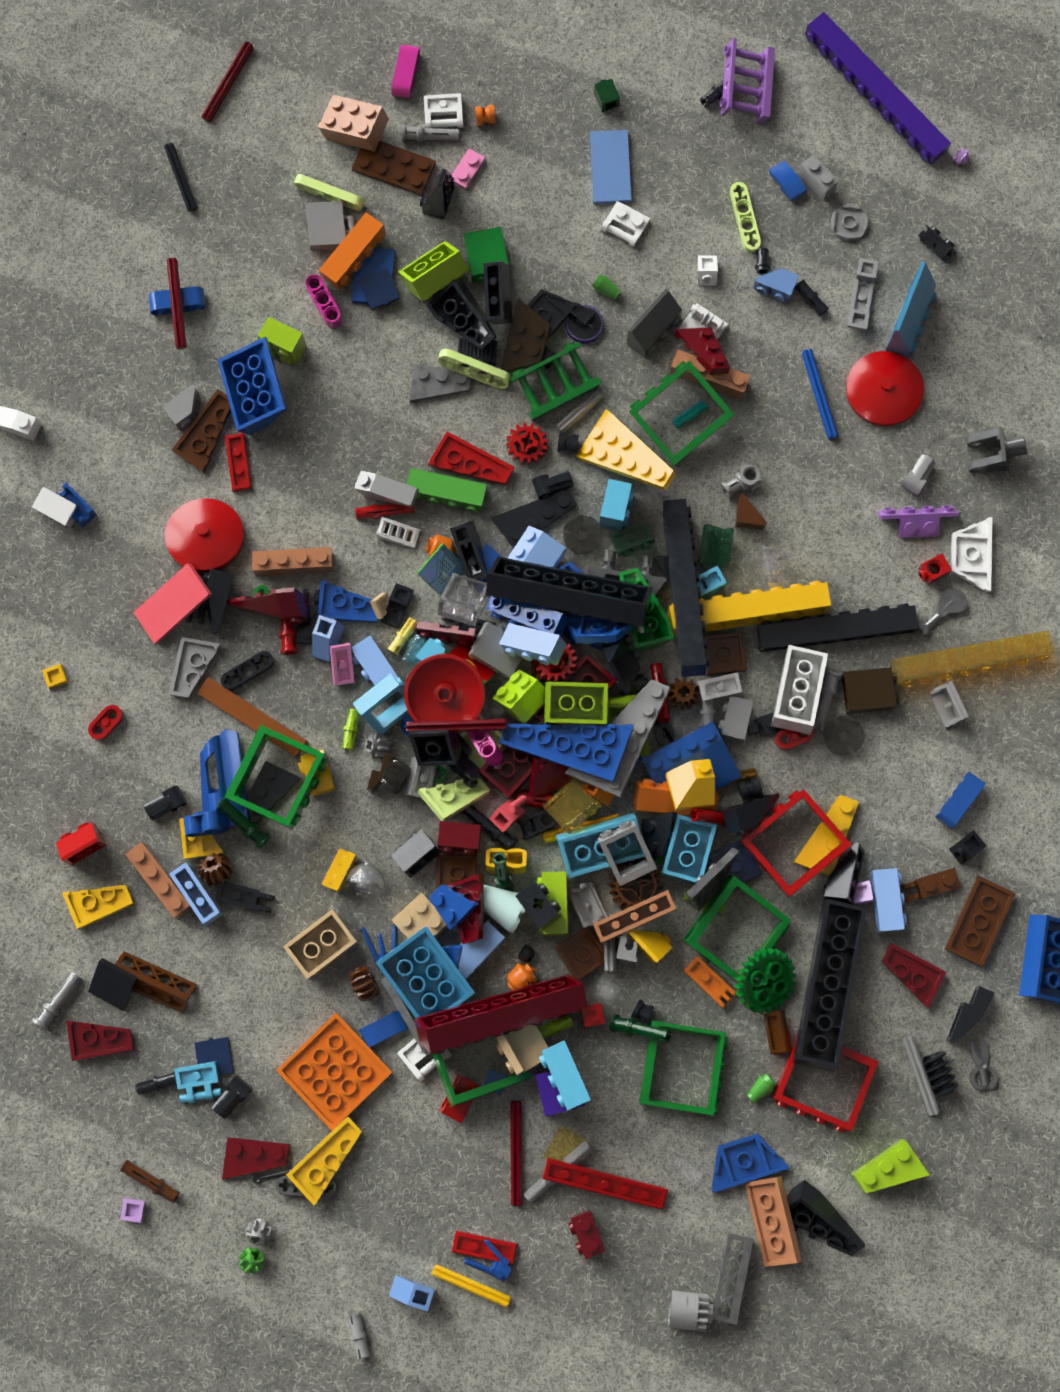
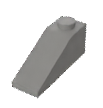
[354,471,419,507]

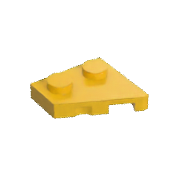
[179,818,223,859]

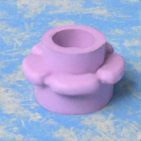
[952,147,970,166]

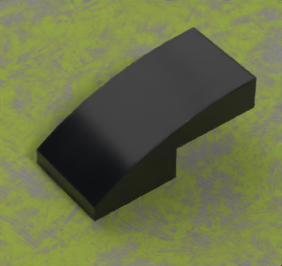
[381,583,414,629]

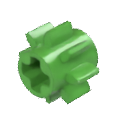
[238,1247,265,1275]

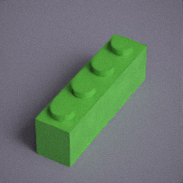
[407,468,487,513]

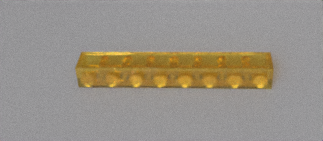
[890,630,1054,687]

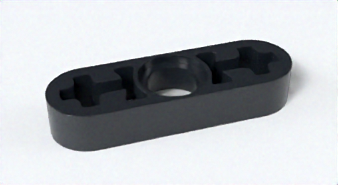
[221,651,274,691]

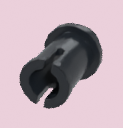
[755,248,770,274]

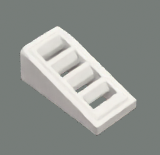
[376,517,420,549]

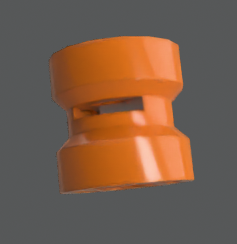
[475,105,496,126]

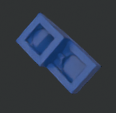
[769,160,807,202]
[359,1010,407,1048]

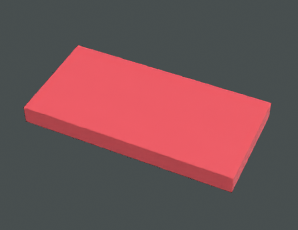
[133,563,212,644]

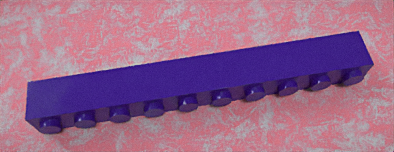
[805,12,951,165]

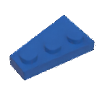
[318,579,377,623]

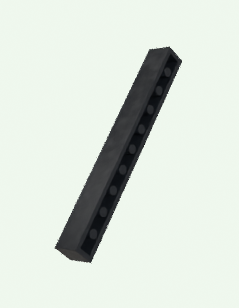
[662,499,710,677]

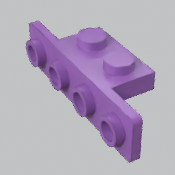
[878,505,959,538]

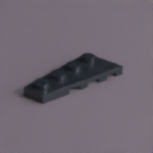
[491,489,577,549]

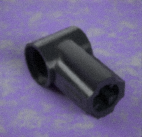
[532,470,573,499]
[143,785,187,821]
[211,1075,253,1119]

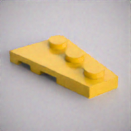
[62,885,135,930]

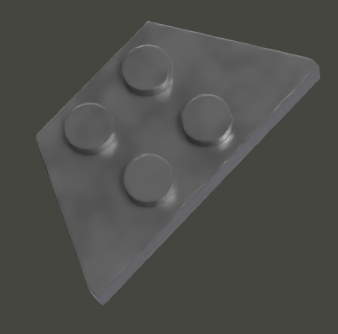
[686,848,740,911]

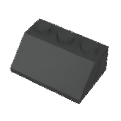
[627,289,682,358]

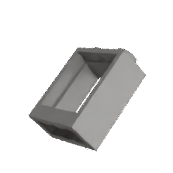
[597,821,657,886]

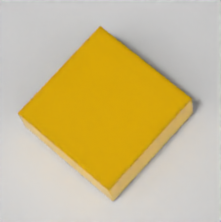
[42,663,68,689]

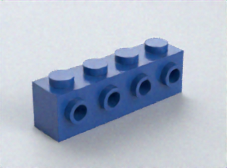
[486,596,569,637]

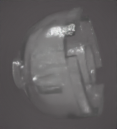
[343,862,384,899]

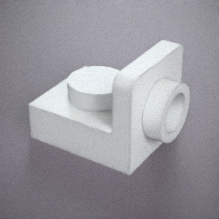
[697,256,718,286]

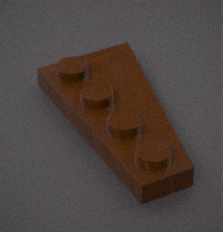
[172,389,231,473]

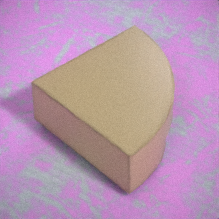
[370,592,389,619]

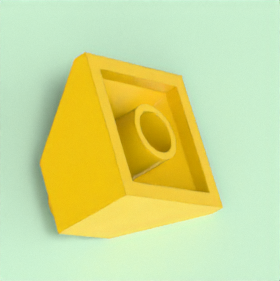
[665,759,715,810]
[627,930,673,965]

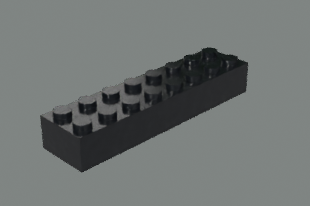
[486,556,653,627]
[792,899,867,1072]

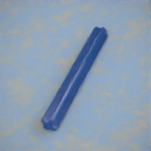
[802,349,838,440]

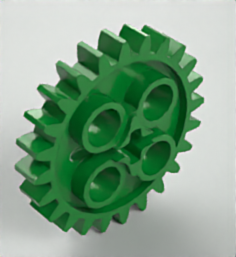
[734,947,797,1014]

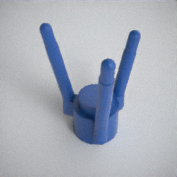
[361,925,397,971]
[464,1239,511,1282]

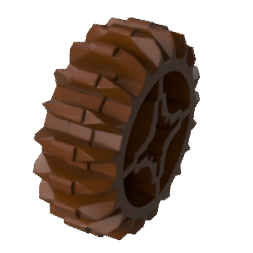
[608,858,663,909]

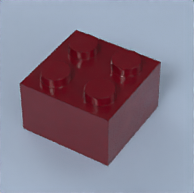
[438,821,482,856]

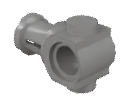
[720,462,762,499]

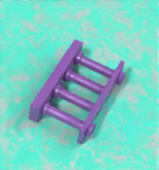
[720,38,775,124]

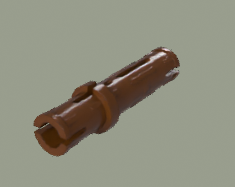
[120,1160,180,1203]

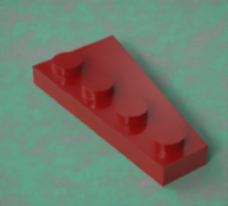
[428,431,515,485]

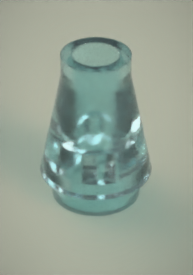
[402,634,427,664]

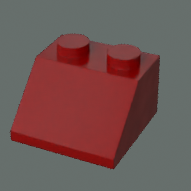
[56,822,107,866]

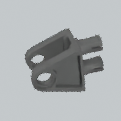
[965,427,1028,473]

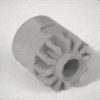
[668,1290,713,1332]

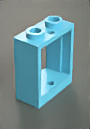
[353,673,408,734]

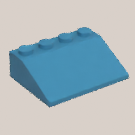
[885,261,937,358]
[376,926,475,1018]

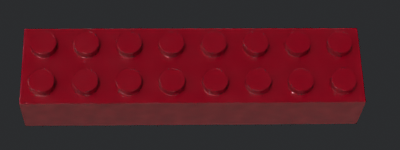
[479,654,617,800]
[415,974,587,1054]

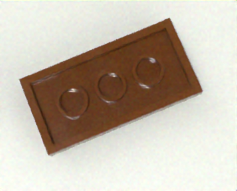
[352,141,436,196]
[944,876,1016,967]

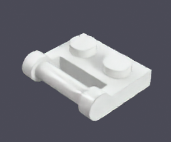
[424,93,463,128]
[600,201,650,247]
[397,1038,453,1082]

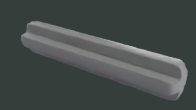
[556,390,603,433]
[604,913,616,973]

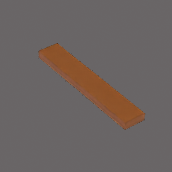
[197,677,307,758]

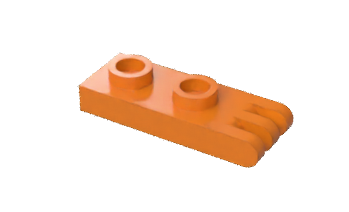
[683,956,737,1009]

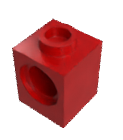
[918,553,952,585]
[581,1003,605,1028]

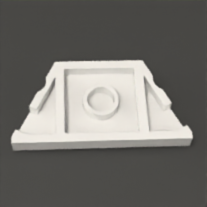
[950,517,992,593]

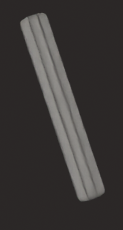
[903,1035,940,1116]
[524,1141,592,1203]

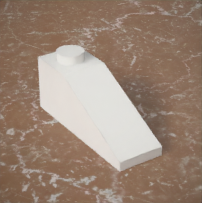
[0,406,42,442]

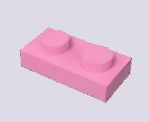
[452,149,485,190]
[330,643,355,686]

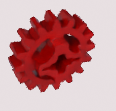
[506,422,548,465]
[534,644,579,682]

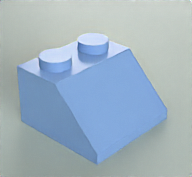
[508,526,568,568]

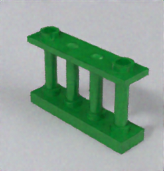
[510,342,601,421]

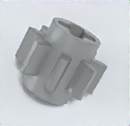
[365,733,390,758]
[246,1218,272,1246]

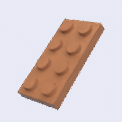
[745,1176,802,1267]

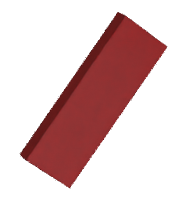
[225,433,252,492]
[452,1230,517,1265]

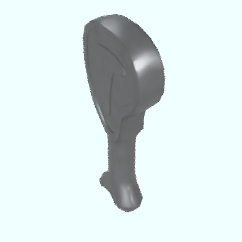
[918,587,968,638]

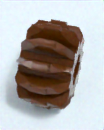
[668,677,700,711]
[197,852,233,887]
[349,966,379,1002]

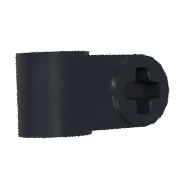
[516,810,556,841]

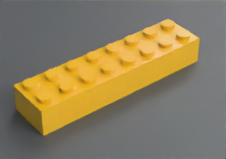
[667,581,831,637]

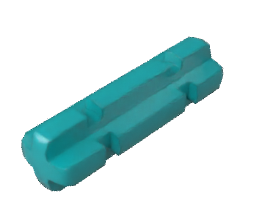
[672,400,707,428]

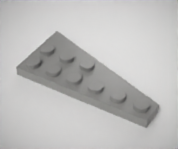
[565,679,670,798]

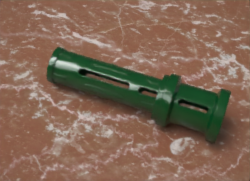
[216,798,271,849]
[493,852,514,892]
[609,1014,671,1043]

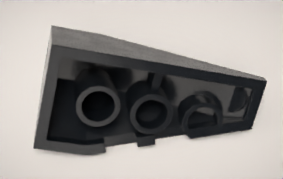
[420,169,455,220]
[427,280,497,350]
[787,1180,865,1256]

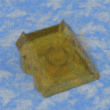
[543,778,601,834]

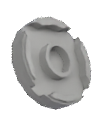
[830,204,868,241]

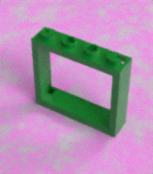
[629,361,734,466]
[224,725,328,830]
[682,875,791,984]
[639,1020,728,1116]
[432,1030,532,1107]

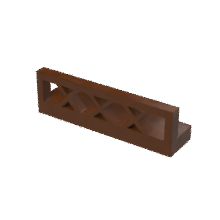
[115,952,197,1013]

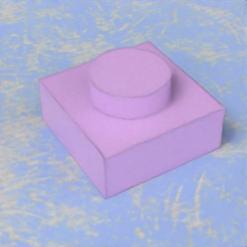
[854,880,875,906]
[120,1198,146,1223]

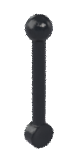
[253,1167,293,1183]

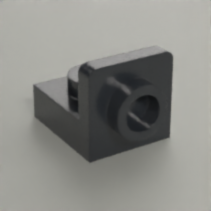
[949,830,986,865]

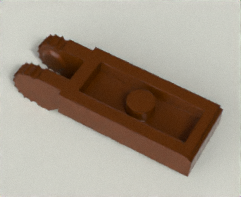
[901,868,961,902]

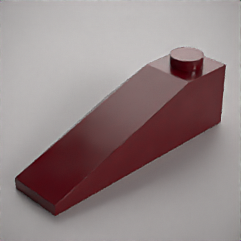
[227,588,308,624]

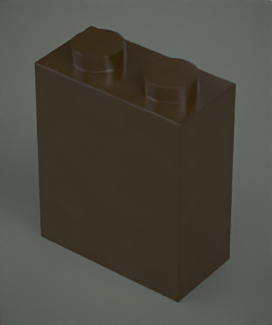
[842,667,899,714]

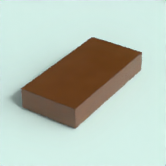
[763,1010,792,1055]

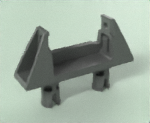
[588,550,667,596]

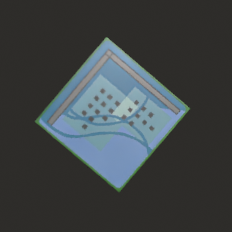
[417,543,465,597]

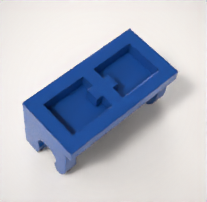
[56,483,97,528]

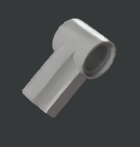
[901,454,936,496]

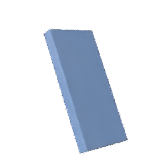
[590,130,631,204]

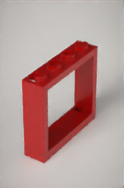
[741,789,852,898]
[772,1033,879,1133]

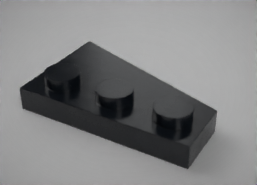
[247,761,302,823]

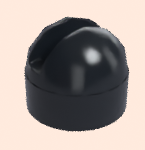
[517,944,535,963]

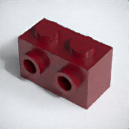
[568,1209,605,1259]

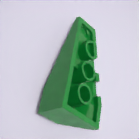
[619,568,674,653]

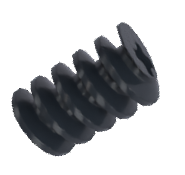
[922,1051,959,1098]

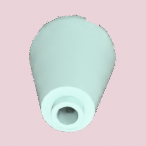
[483,885,525,933]

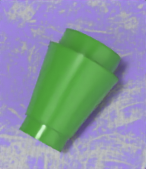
[592,274,621,300]
[747,1073,777,1103]

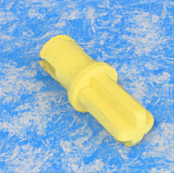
[387,618,418,656]

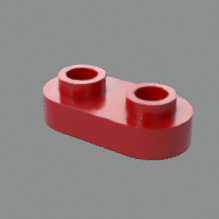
[88,705,123,740]
[775,728,814,750]

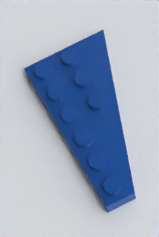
[499,724,634,783]

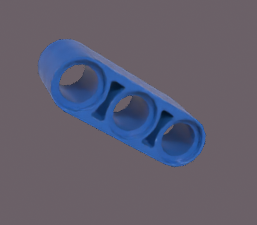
[149,286,206,316]
[935,772,986,829]

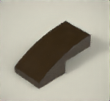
[367,752,395,793]

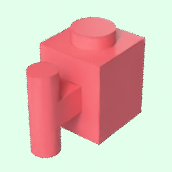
[489,795,527,833]

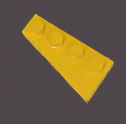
[793,795,859,876]
[286,1117,362,1206]

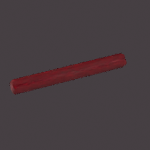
[202,41,254,122]
[166,257,187,350]
[406,719,507,733]
[510,1101,522,1206]

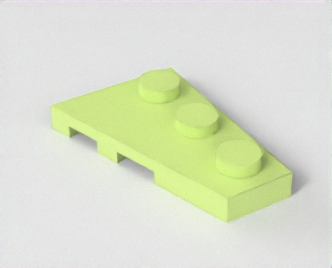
[418,777,490,821]

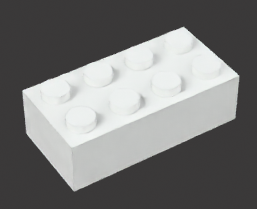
[771,645,828,735]

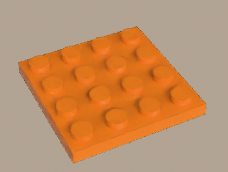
[276,1012,393,1131]

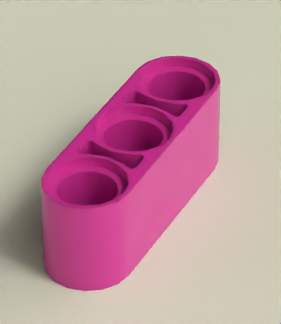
[391,44,420,99]
[305,274,342,329]
[466,716,503,766]

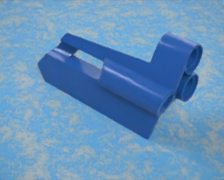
[183,729,249,837]

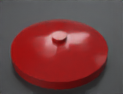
[846,351,924,426]
[165,498,244,573]
[404,653,485,733]

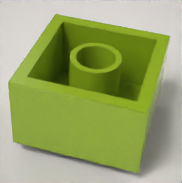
[257,317,307,366]
[493,669,545,724]

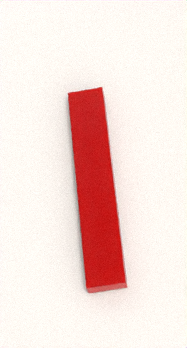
[542,1157,668,1210]

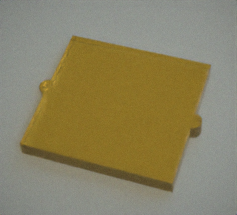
[543,1125,590,1165]

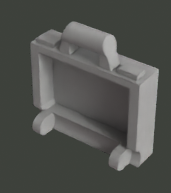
[305,201,355,250]
[468,621,522,679]

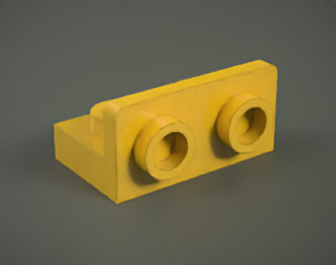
[322,849,358,893]

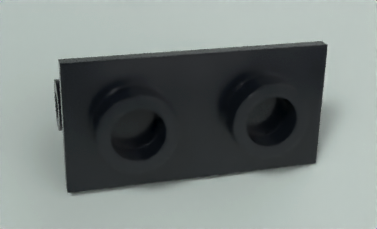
[918,225,956,261]

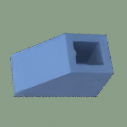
[753,268,799,302]
[312,615,345,663]
[389,1275,435,1312]

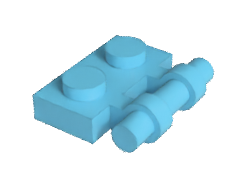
[174,1061,222,1104]

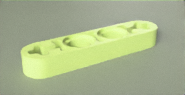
[293,174,365,211]
[730,182,761,253]
[438,349,510,389]

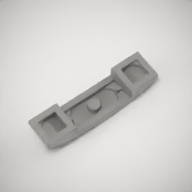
[847,258,879,331]

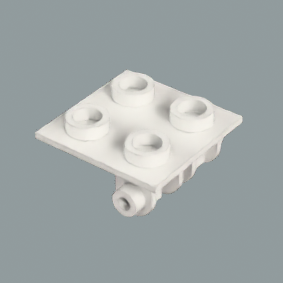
[678,303,728,340]

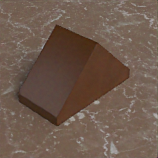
[735,493,767,530]

